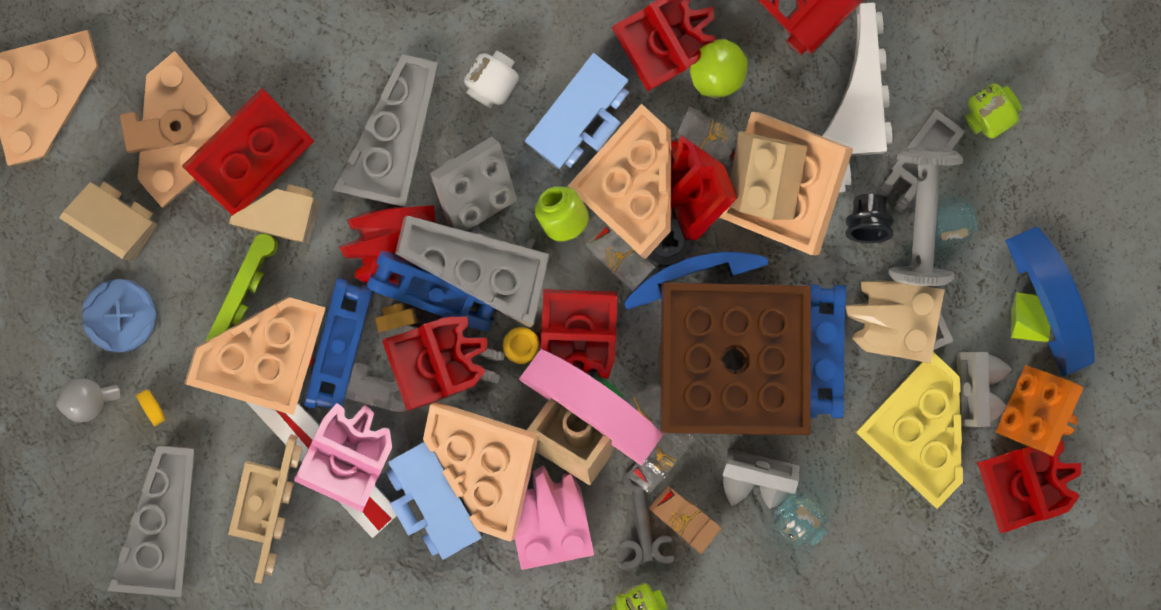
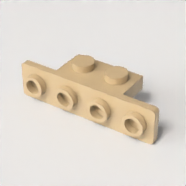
[228,434,302,584]

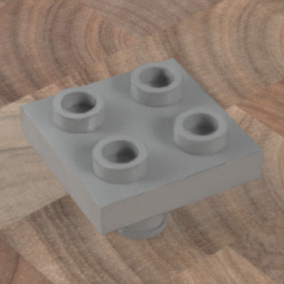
[430,136,517,231]

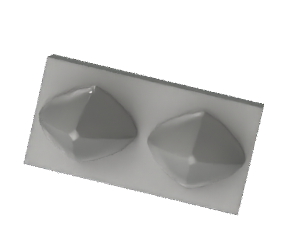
[956,352,1012,427]
[723,448,800,509]

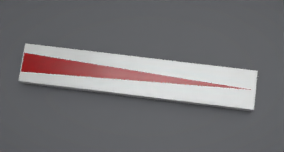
[245,401,397,538]

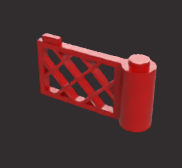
[757,0,863,56]

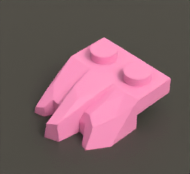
[294,403,392,512]
[515,465,594,570]

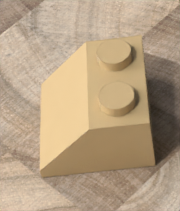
[730,131,807,220]
[59,181,158,261]
[229,184,320,245]
[527,398,615,485]

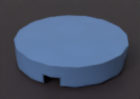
[82,279,157,353]

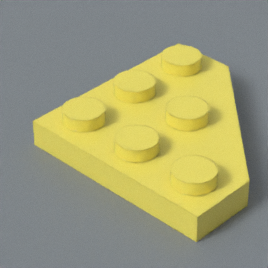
[855,352,963,509]

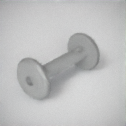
[889,147,963,286]

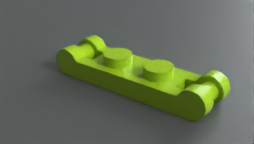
[205,234,279,342]

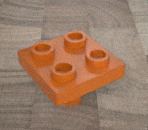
[995,365,1084,456]

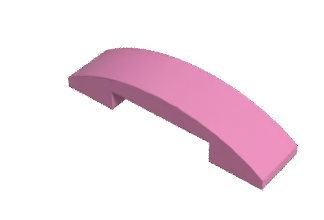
[519,349,663,466]

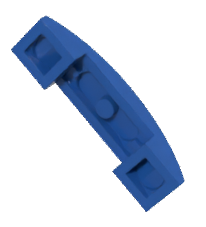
[1005,227,1095,377]
[624,252,768,310]

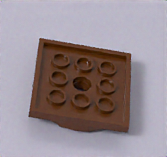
[658,283,811,435]

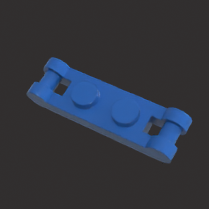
[366,251,495,331]
[304,278,373,410]
[808,284,846,418]

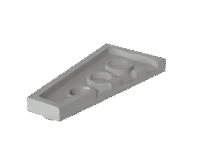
[333,54,439,207]
[395,216,549,327]
[107,445,196,597]

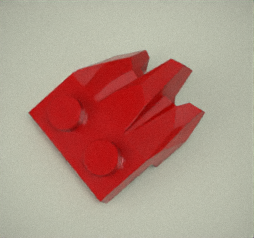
[611,0,717,92]
[671,135,738,240]
[338,205,436,284]
[541,289,617,379]
[382,316,487,411]
[977,441,1082,533]

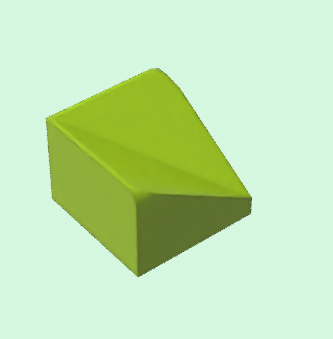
[1011,292,1051,342]

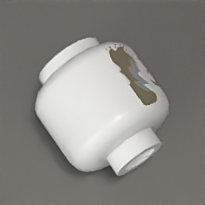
[464,51,519,108]

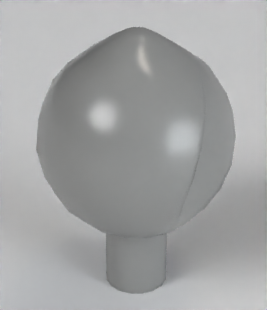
[56,379,120,423]

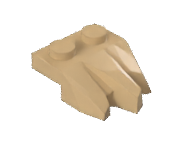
[845,280,945,363]

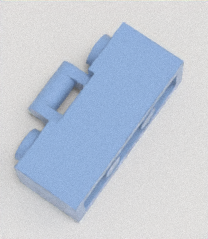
[525,53,630,170]
[386,442,483,560]

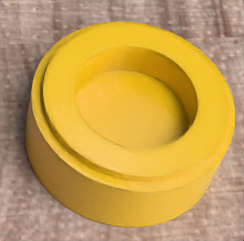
[503,327,540,364]
[135,389,166,427]

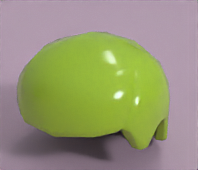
[690,39,748,98]

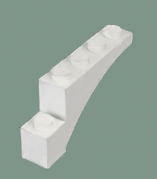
[822,3,892,194]

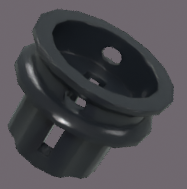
[845,194,893,243]
[648,218,691,266]

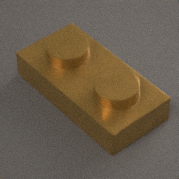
[375,303,419,333]

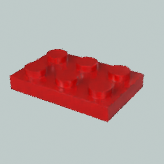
[182,88,315,216]

